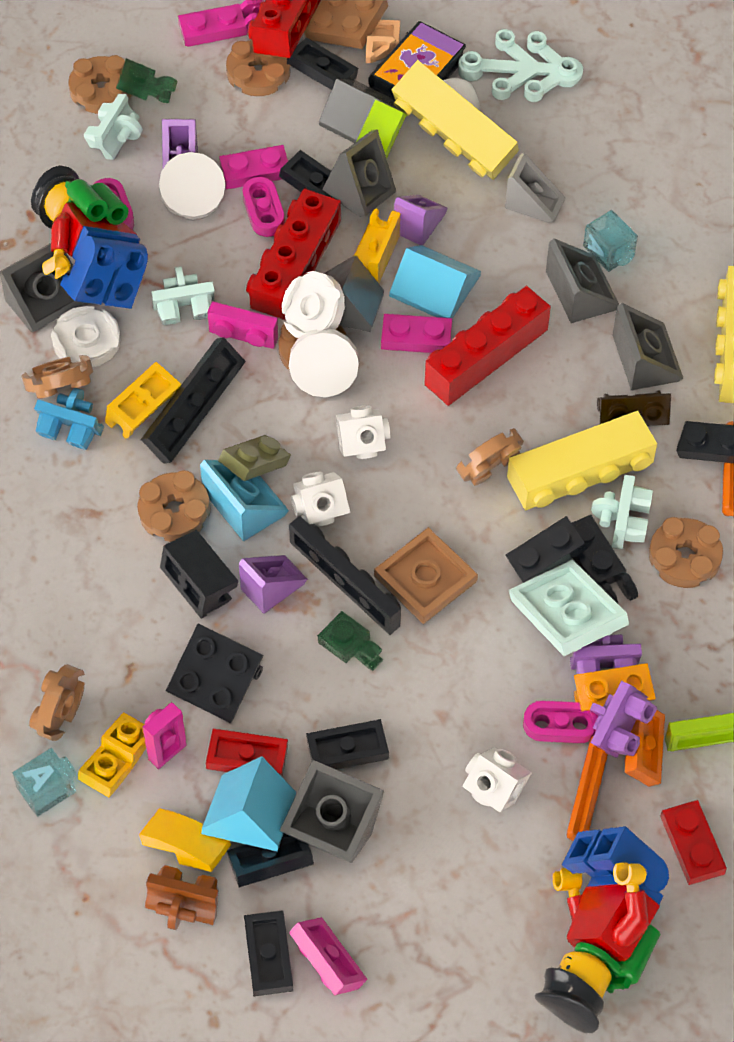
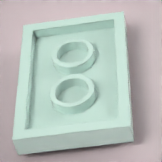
[509,560,629,656]

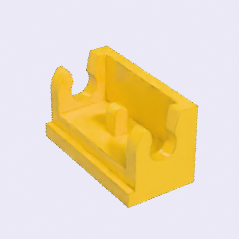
[352,208,401,283]
[105,362,182,439]

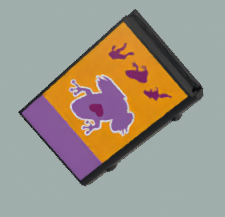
[368,21,466,100]

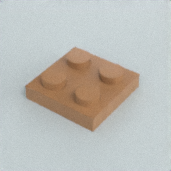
[304,0,388,49]
[374,527,478,624]

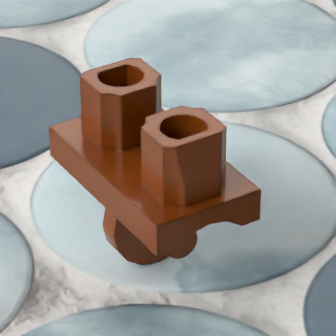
[145,865,219,930]

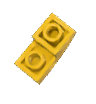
[78,712,146,798]
[139,808,231,872]

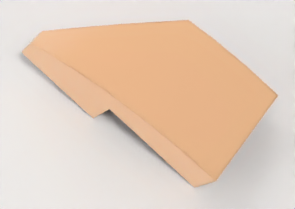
[366,20,400,63]

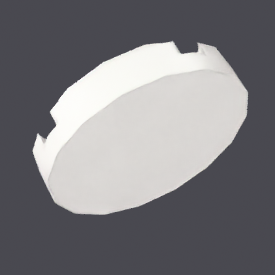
[158,152,225,220]
[282,271,345,338]
[51,306,121,368]
[289,329,359,397]

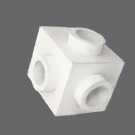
[335,405,390,459]
[291,472,350,527]
[462,747,532,812]

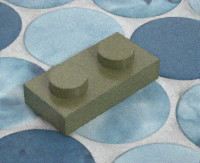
[218,435,291,481]

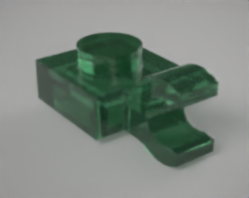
[116,58,178,103]
[317,611,383,671]

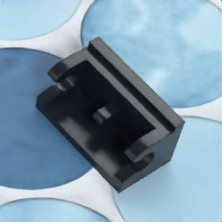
[160,530,238,619]

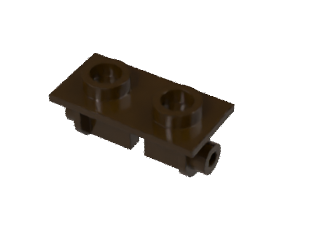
[597,390,671,426]

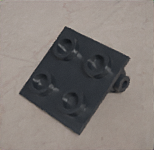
[166,623,264,723]

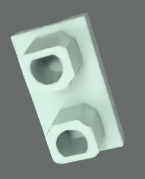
[84,94,143,160]
[151,266,215,325]
[591,475,653,549]

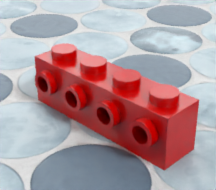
[248,0,321,58]
[246,189,341,321]
[425,285,551,406]

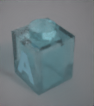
[583,210,638,272]
[12,748,77,817]

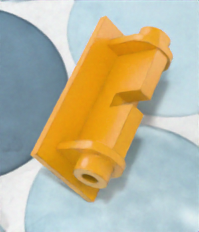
[574,663,656,712]

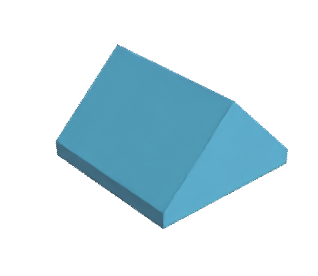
[389,245,481,319]
[200,460,289,541]
[201,756,296,851]

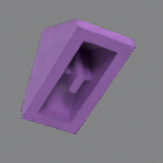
[162,119,198,168]
[394,195,448,245]
[239,555,308,614]

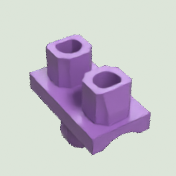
[570,634,642,674]
[590,681,657,758]

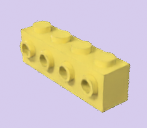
[392,60,519,180]
[714,266,734,403]
[507,411,657,511]

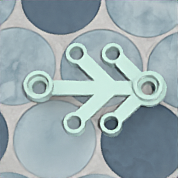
[458,29,583,102]

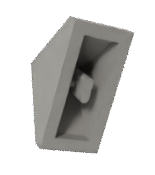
[505,153,565,223]

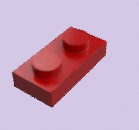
[206,728,288,777]
[660,800,727,885]

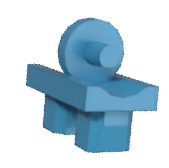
[34,388,104,450]

